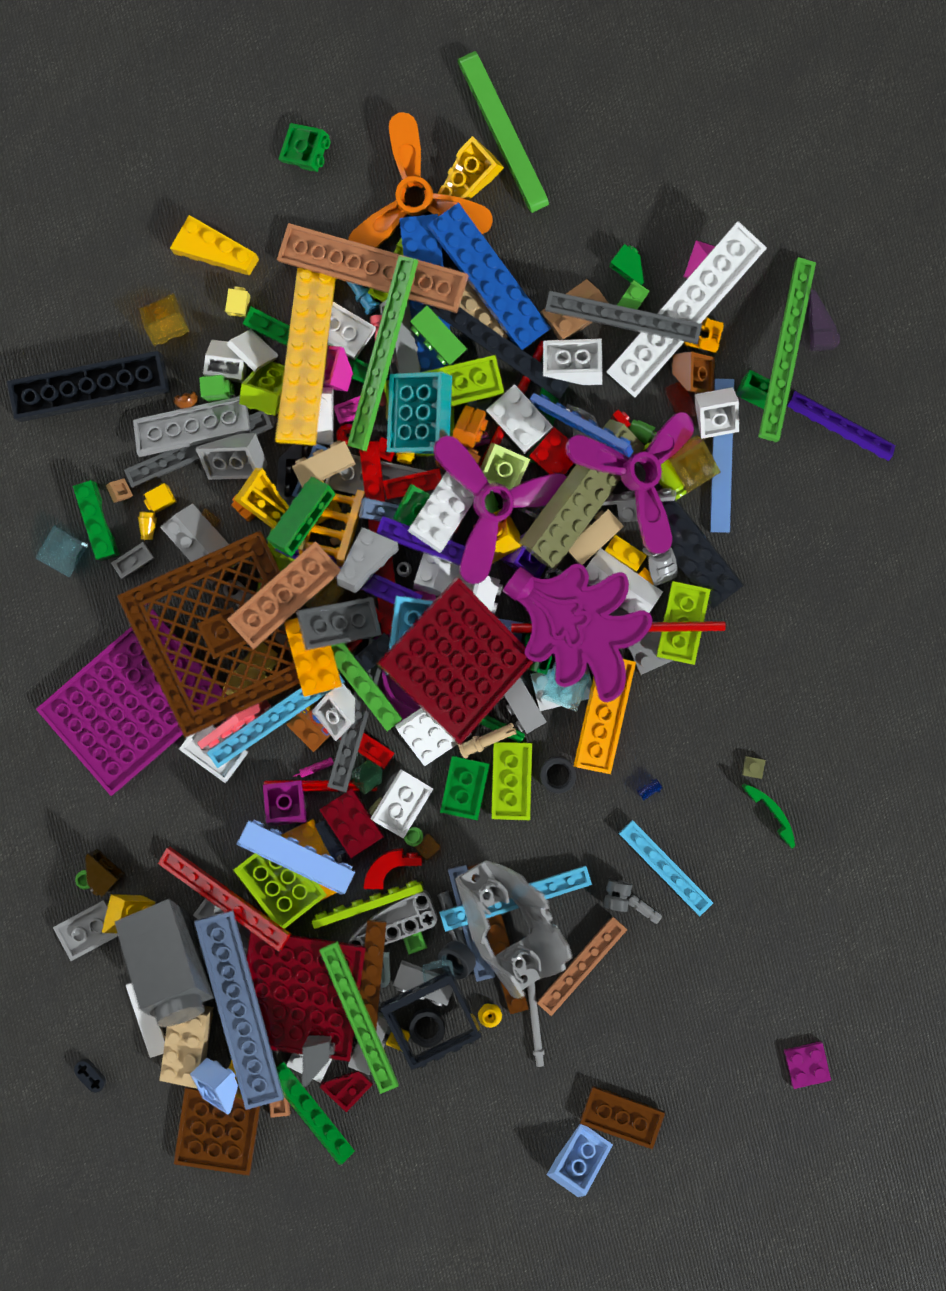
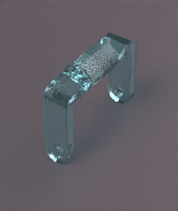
[422,960,455,982]

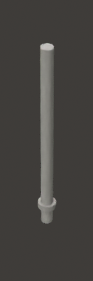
[527,982,545,1067]

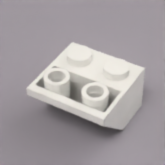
[203,340,247,383]

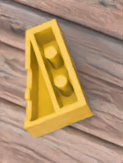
[234,468,289,529]

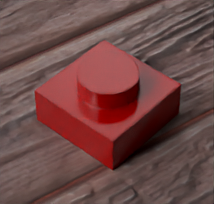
[611,410,631,428]
[379,437,395,463]

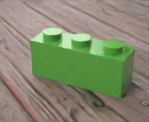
[410,306,467,366]

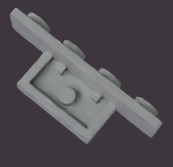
[603,488,676,522]

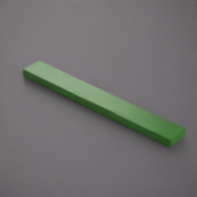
[319,941,399,1094]

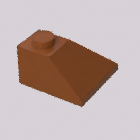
[672,352,715,393]

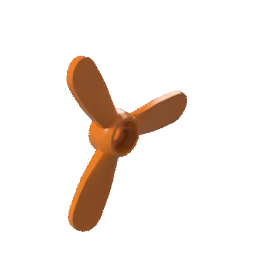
[349,112,493,248]

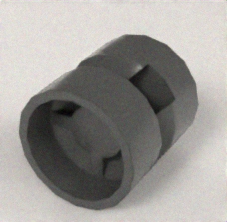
[603,879,632,912]

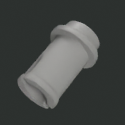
[397,562,412,577]

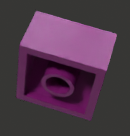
[263,781,307,826]

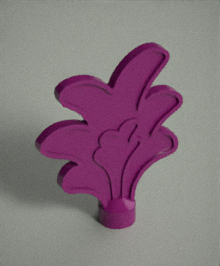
[503,564,652,702]

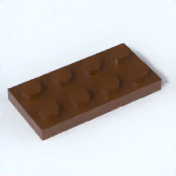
[580,1086,665,1149]

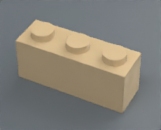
[292,440,356,488]
[567,509,624,565]

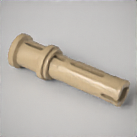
[458,723,516,758]

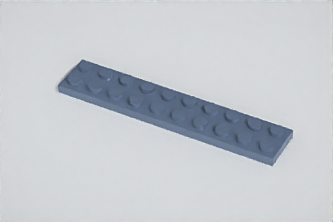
[194,910,284,1110]

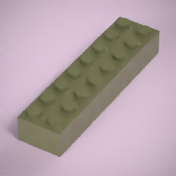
[519,419,645,570]

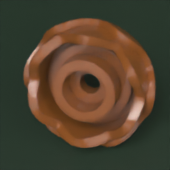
[174,392,198,409]

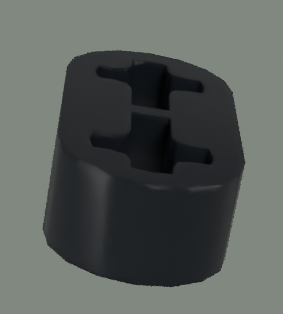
[74,1059,106,1093]

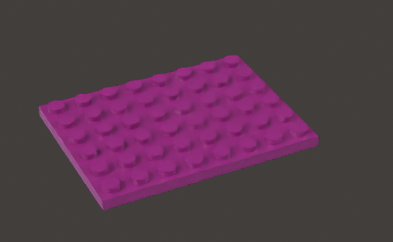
[36,609,228,796]

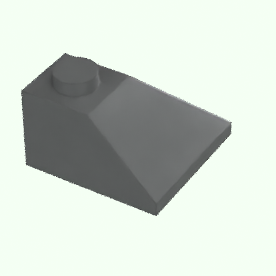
[302,1035,335,1087]

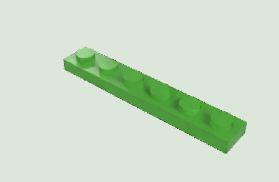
[332,643,403,731]

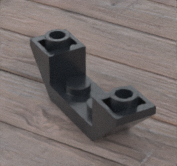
[277,444,309,507]

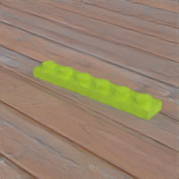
[312,880,424,929]

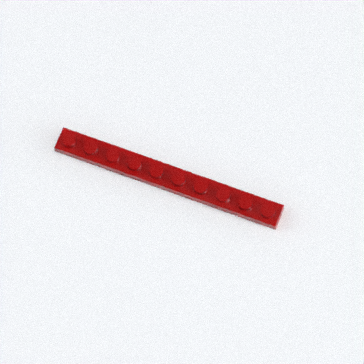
[359,441,396,634]

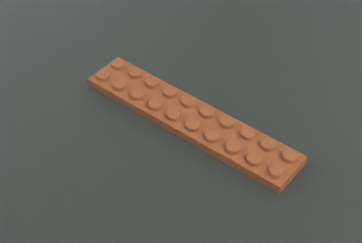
[277,223,469,313]

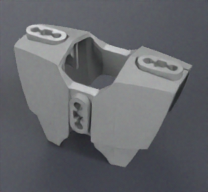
[455,860,572,998]

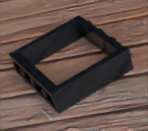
[380,970,481,1070]

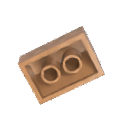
[540,279,609,340]

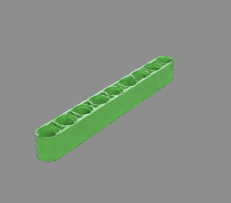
[458,51,549,213]

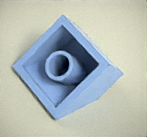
[190,1058,238,1114]

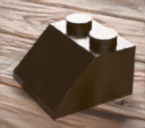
[85,849,125,897]

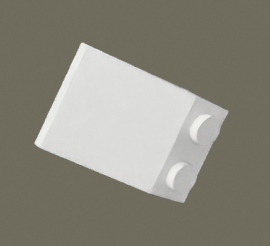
[543,339,602,385]
[316,387,334,445]
[413,553,475,596]

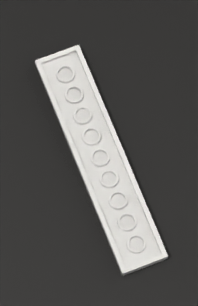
[606,222,767,397]

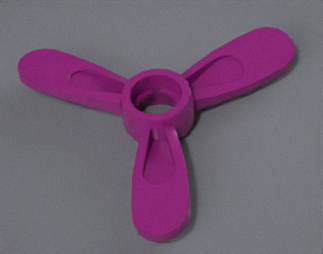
[566,412,694,554]
[434,436,567,584]

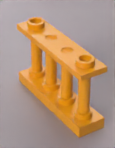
[298,480,365,567]

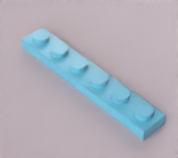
[619,820,713,916]

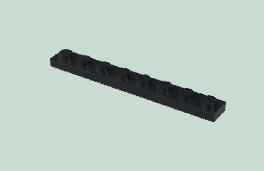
[432,307,570,399]

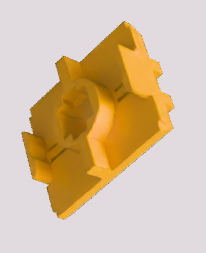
[684,318,724,353]

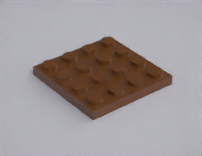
[174,1086,261,1176]

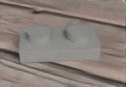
[111,542,155,579]

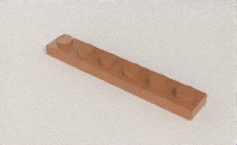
[537,916,627,1016]

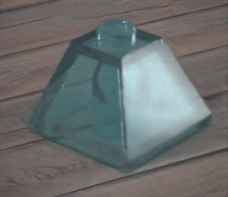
[35,525,88,577]
[540,662,590,712]

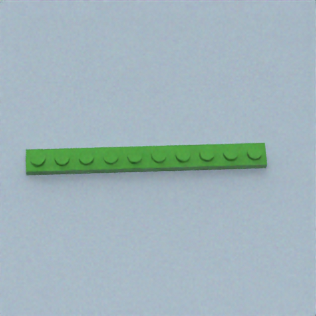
[347,256,418,451]
[758,257,816,442]

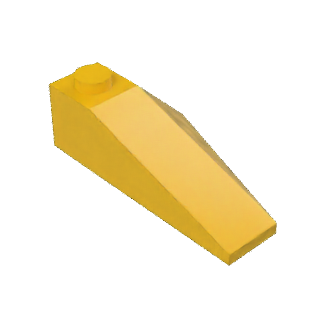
[438,136,504,200]

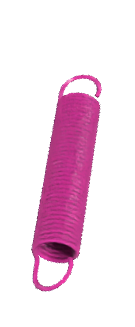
[294,758,336,777]

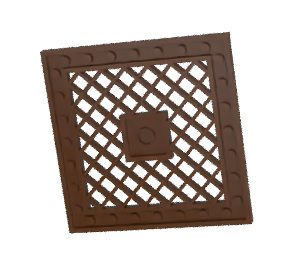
[117,530,300,738]

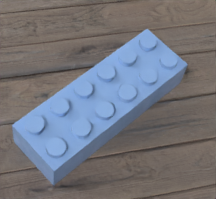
[237,820,355,894]

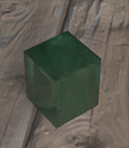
[351,760,382,795]

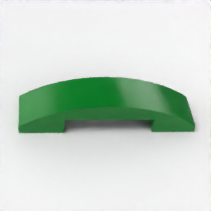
[742,784,795,848]

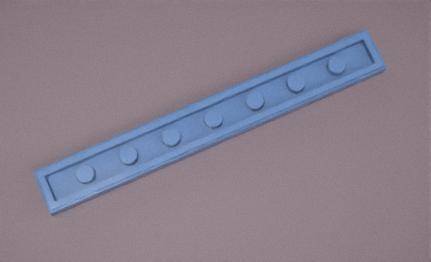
[710,379,734,533]

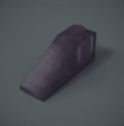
[808,290,840,351]

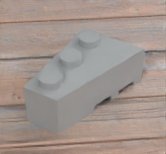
[337,527,398,593]

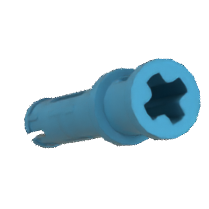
[346,281,380,315]

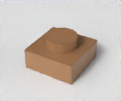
[106,478,133,503]

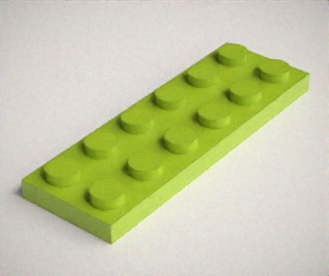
[384,355,504,406]

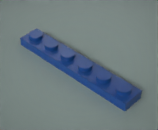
[530,393,633,457]

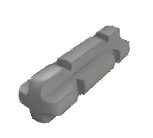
[628,895,662,924]

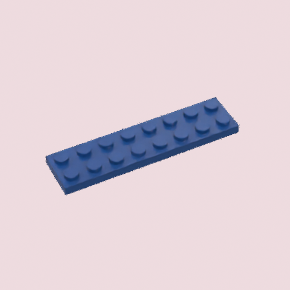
[427,202,551,350]
[399,214,454,373]

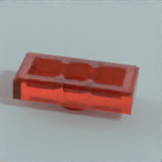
[664,381,697,418]

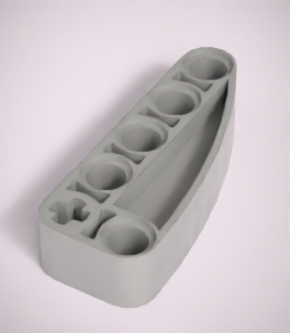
[348,890,437,946]

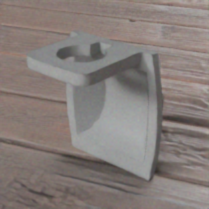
[643,547,677,586]

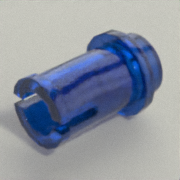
[637,779,663,801]

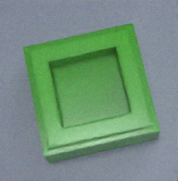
[403,931,427,955]

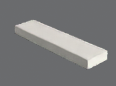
[126,983,165,1058]

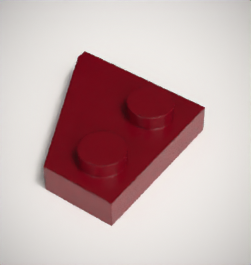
[320,1070,373,1112]

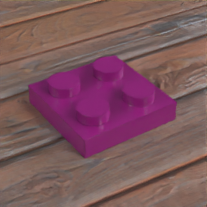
[784,1041,831,1089]

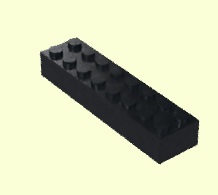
[7,351,170,422]

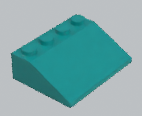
[387,372,452,454]

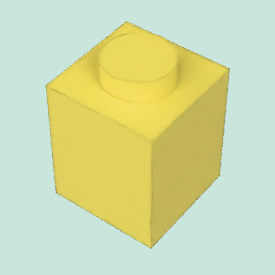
[225,287,250,318]

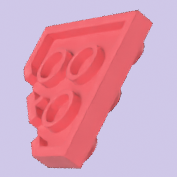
[197,700,271,749]

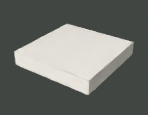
[227,329,278,372]

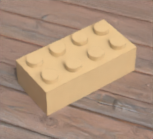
[160,1005,214,1088]

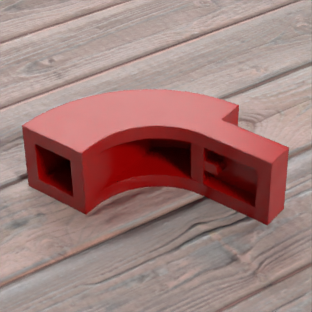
[364,848,422,889]

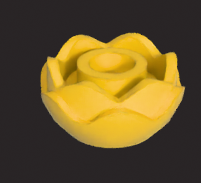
[478,1003,502,1028]

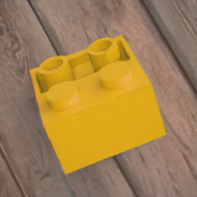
[473,509,522,564]

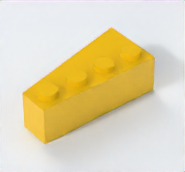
[170,215,259,276]

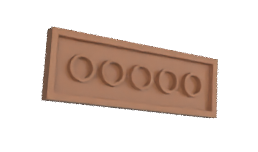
[227,541,341,649]

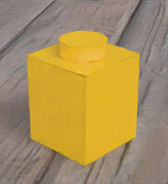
[144,483,177,513]

